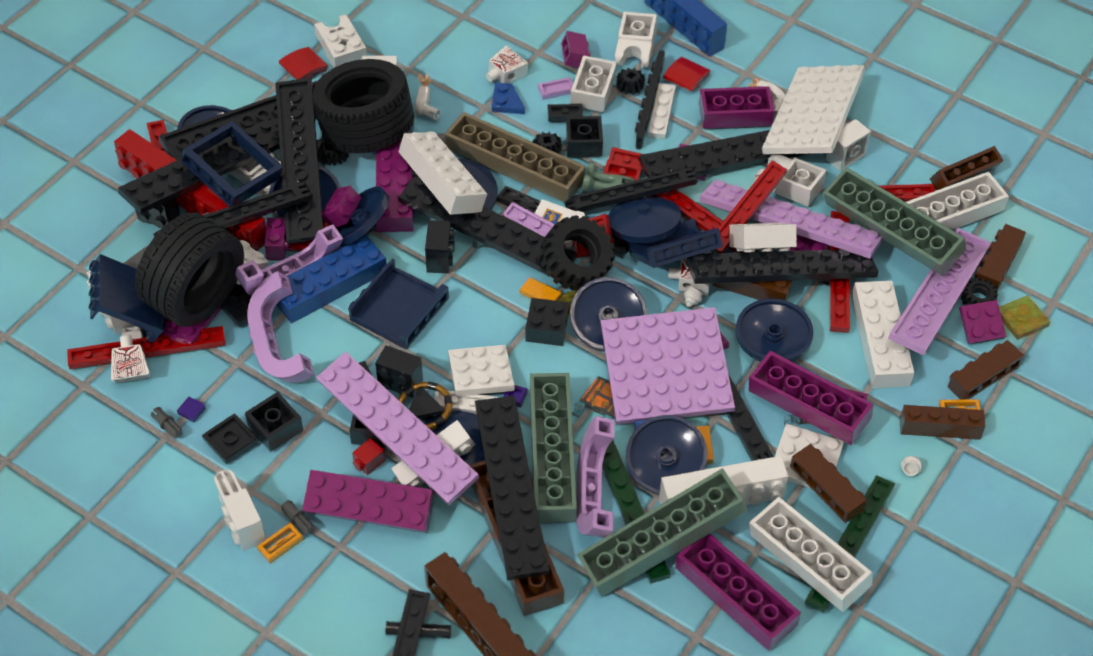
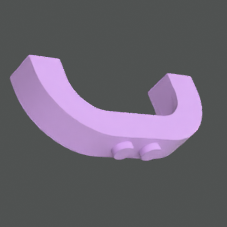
[235,224,343,295]
[247,271,315,383]
[576,416,615,538]

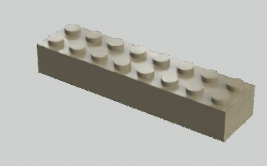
[445,112,586,202]

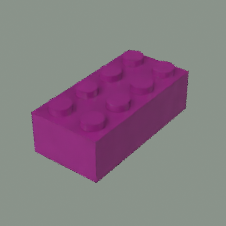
[699,86,774,129]

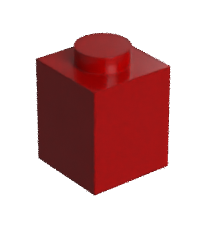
[352,438,385,475]

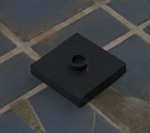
[202,413,259,464]

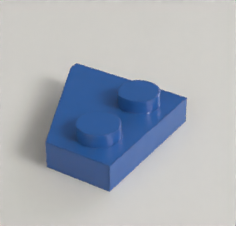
[492,82,525,114]

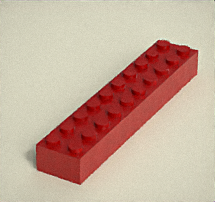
[114,129,266,251]

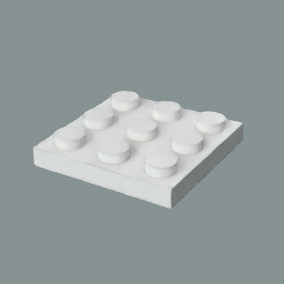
[448,345,514,396]
[775,424,844,488]

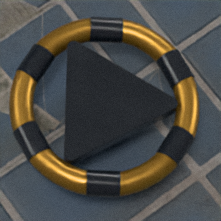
[398,381,453,430]

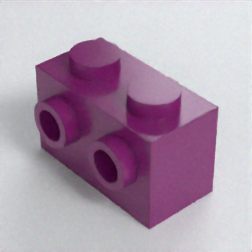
[561,31,591,68]
[323,185,362,227]
[265,218,289,260]

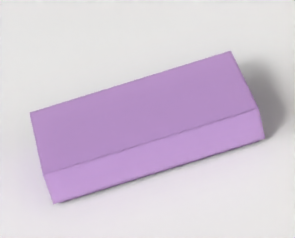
[538,77,573,100]

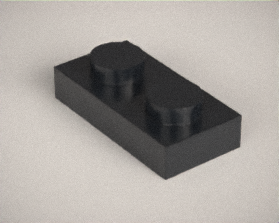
[547,103,583,122]

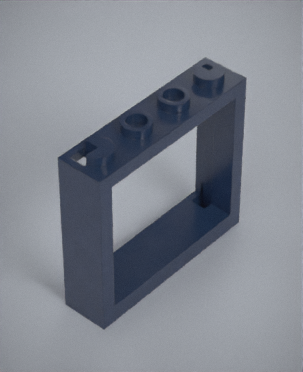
[181,121,283,207]

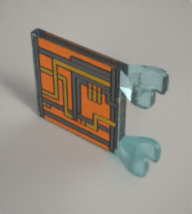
[572,376,615,420]

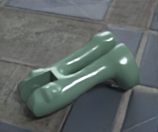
[582,161,635,192]

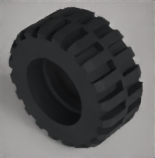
[540,215,615,291]

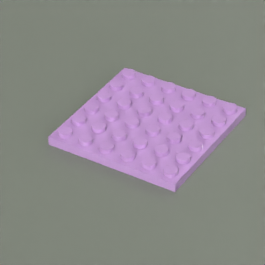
[601,307,735,425]

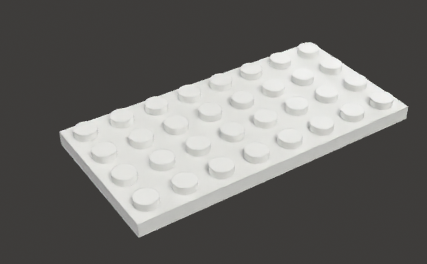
[762,65,865,154]

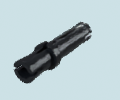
[385,621,451,639]

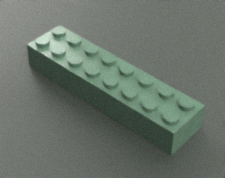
[823,167,966,276]
[530,373,577,523]
[577,468,748,597]

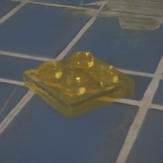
[999,295,1050,340]

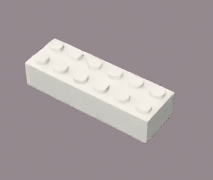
[399,131,487,215]
[906,172,1009,230]
[852,281,914,388]
[659,456,788,505]
[749,497,873,612]

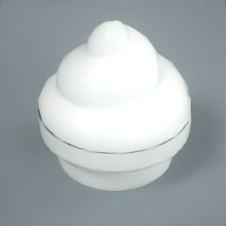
[684,287,703,307]
[901,456,922,476]

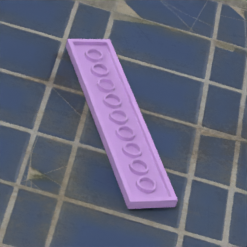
[699,180,883,259]
[888,228,991,355]
[316,351,480,506]

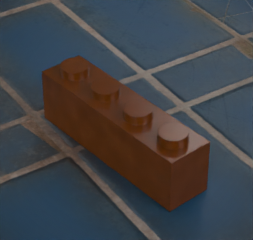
[930,146,1004,191]
[975,223,1026,290]
[713,280,792,301]
[948,340,1024,399]
[900,405,985,440]
[790,443,866,523]

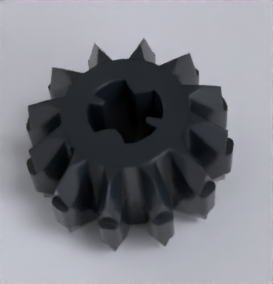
[616,67,645,95]
[532,131,562,154]

